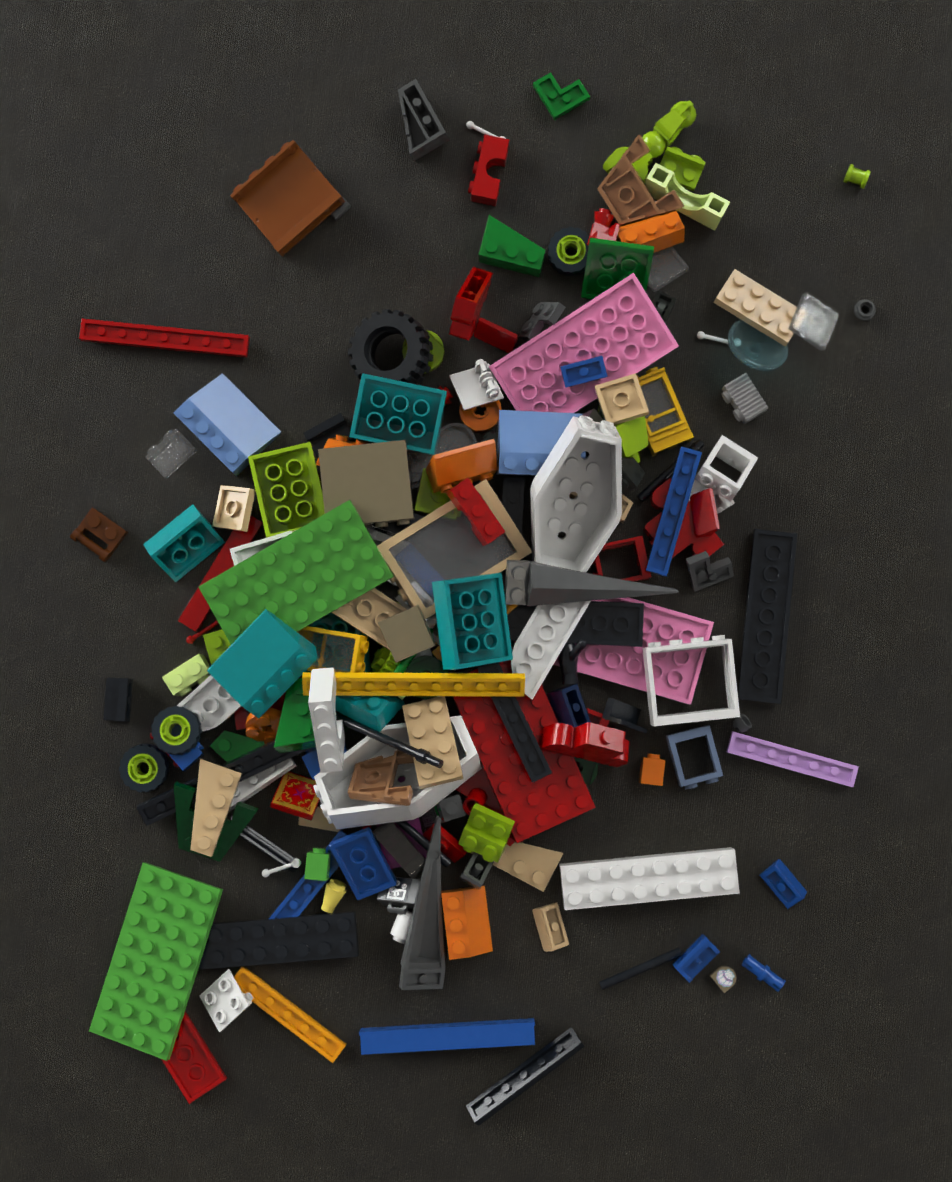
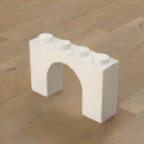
[308,668,345,773]

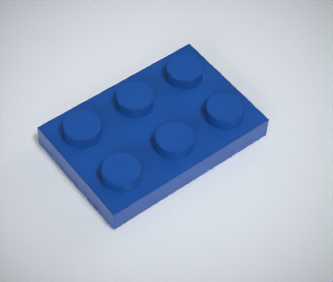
[329,827,397,900]

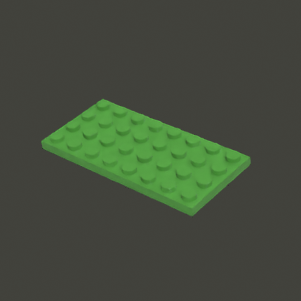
[199,500,394,644]
[89,862,223,1061]

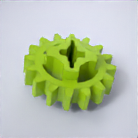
[370,647,400,673]

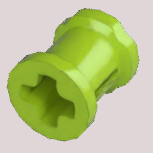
[844,164,871,189]

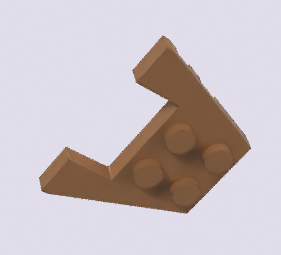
[597,135,684,225]
[348,750,414,806]

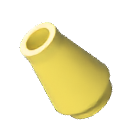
[321,879,346,913]

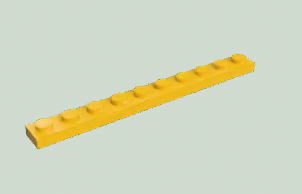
[302,672,525,697]

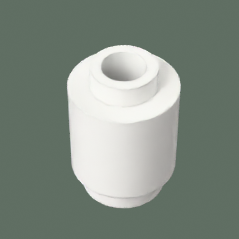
[390,911,412,944]

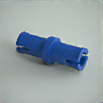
[741,954,786,992]

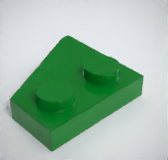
[210,730,265,762]

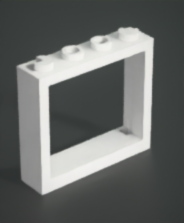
[642,635,740,726]

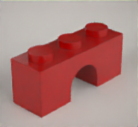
[468,134,509,206]
[446,478,506,546]

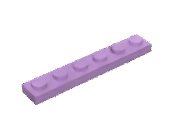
[726,731,859,787]

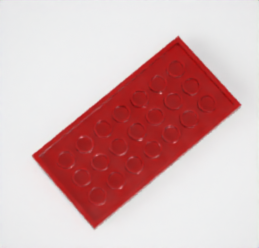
[452,660,596,843]

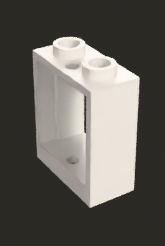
[695,435,758,502]

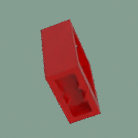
[592,536,652,582]

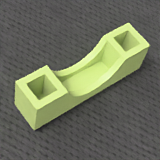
[644,163,730,231]

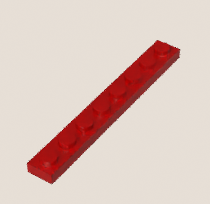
[79,318,250,358]

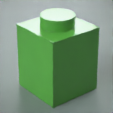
[304,848,331,881]

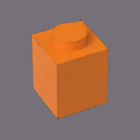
[639,753,665,786]

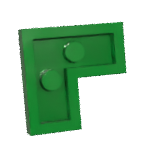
[533,72,590,120]

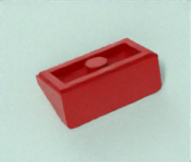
[474,318,518,353]
[689,488,720,536]

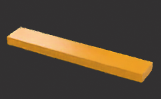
[234,966,346,1063]

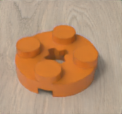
[459,400,501,432]
[246,708,282,744]

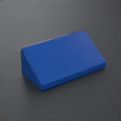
[759,859,807,909]

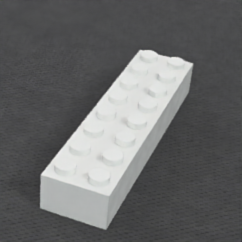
[559,847,740,910]

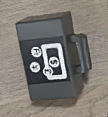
[377,877,421,914]

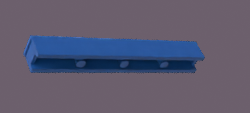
[359,1018,535,1055]

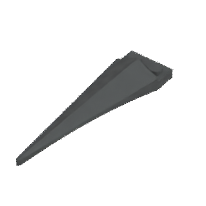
[504,560,679,606]
[399,815,446,990]

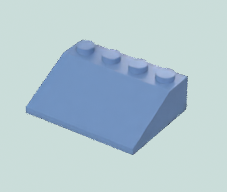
[174,373,282,476]
[496,410,586,476]

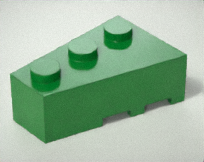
[479,215,545,277]
[274,678,316,753]

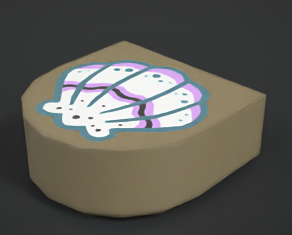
[710,965,737,993]

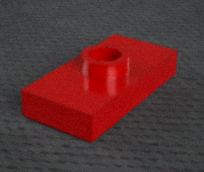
[422,823,467,863]

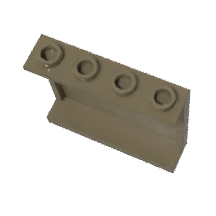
[318,440,415,528]

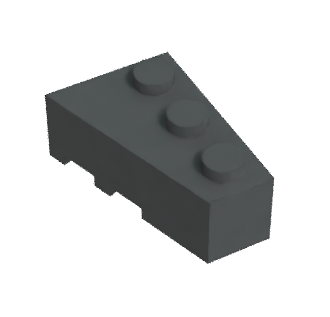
[398,79,450,161]

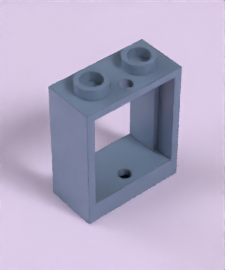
[665,725,723,790]

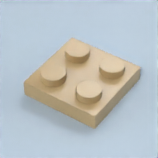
[595,373,649,425]
[212,485,256,532]

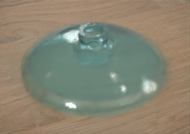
[728,320,788,371]

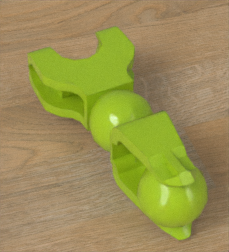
[603,101,696,183]

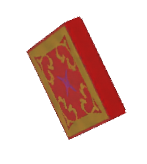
[270,772,320,821]

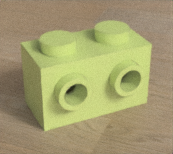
[162,654,210,697]

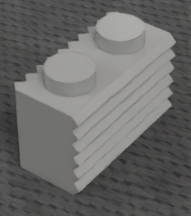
[721,373,768,424]

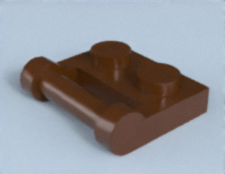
[70,507,128,562]

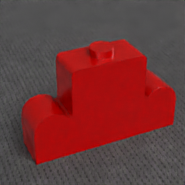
[449,267,493,341]
[643,478,724,558]
[541,722,630,767]

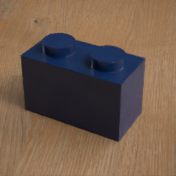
[546,684,591,727]

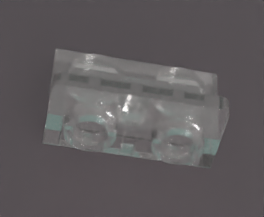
[145,429,197,479]

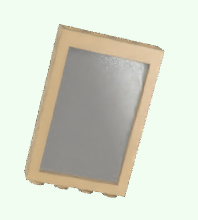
[377,479,532,620]

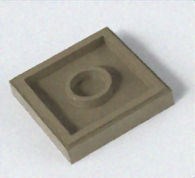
[378,605,436,663]

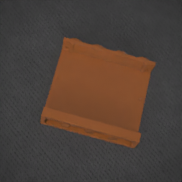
[230,140,345,257]

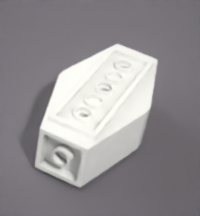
[530,415,622,572]
[313,715,482,829]

